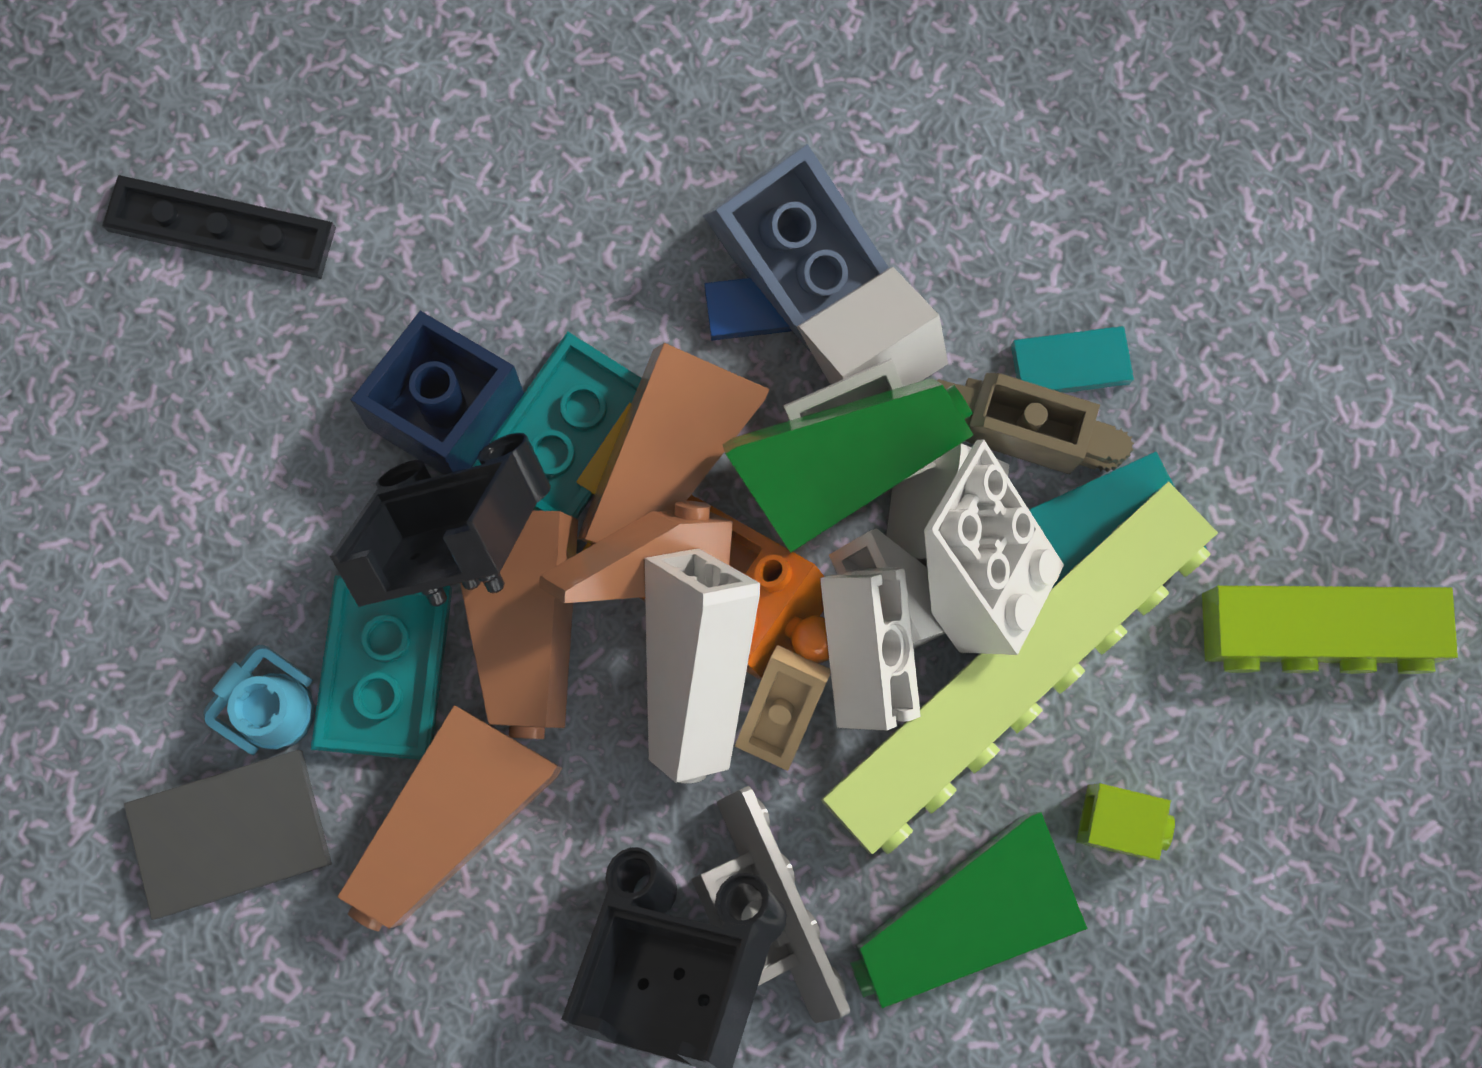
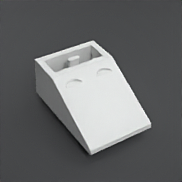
[924,439,1064,655]

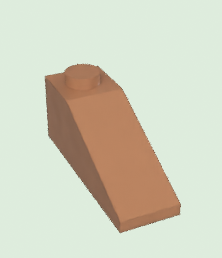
[539,501,733,603]

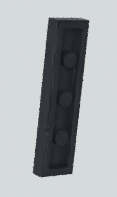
[102,175,336,279]

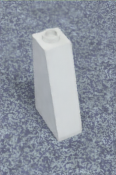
[644,548,760,783]

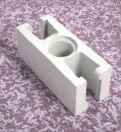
[820,568,921,730]

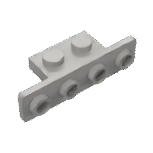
[691,786,850,1023]

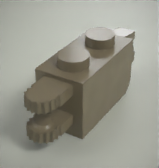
[937,373,1134,475]

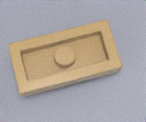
[735,645,831,771]

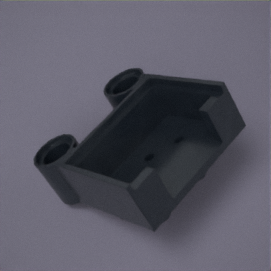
[330,433,551,607]
[561,847,787,1068]

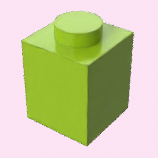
[1076,783,1175,860]

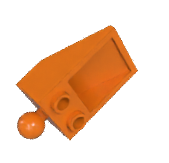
[640,494,829,680]

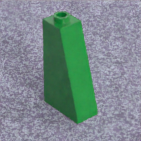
[722,378,974,553]
[850,812,1088,1008]

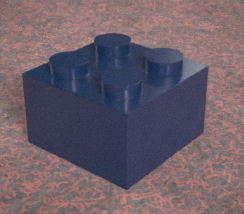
[350,310,524,475]

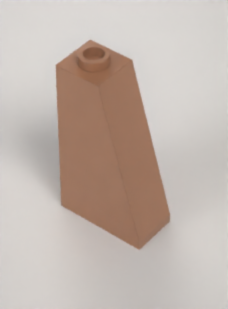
[577,343,769,546]
[460,511,579,739]
[338,705,562,932]

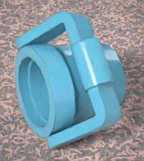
[203,645,315,756]

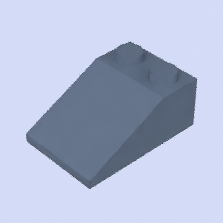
[703,144,889,352]

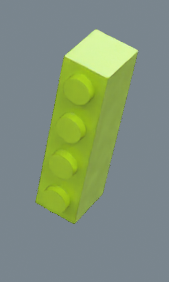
[1202,585,1458,674]

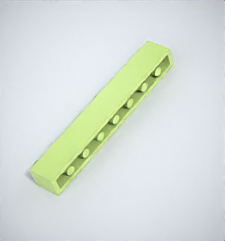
[821,482,1218,855]

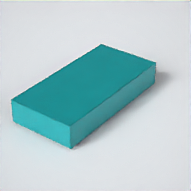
[1011,326,1134,393]

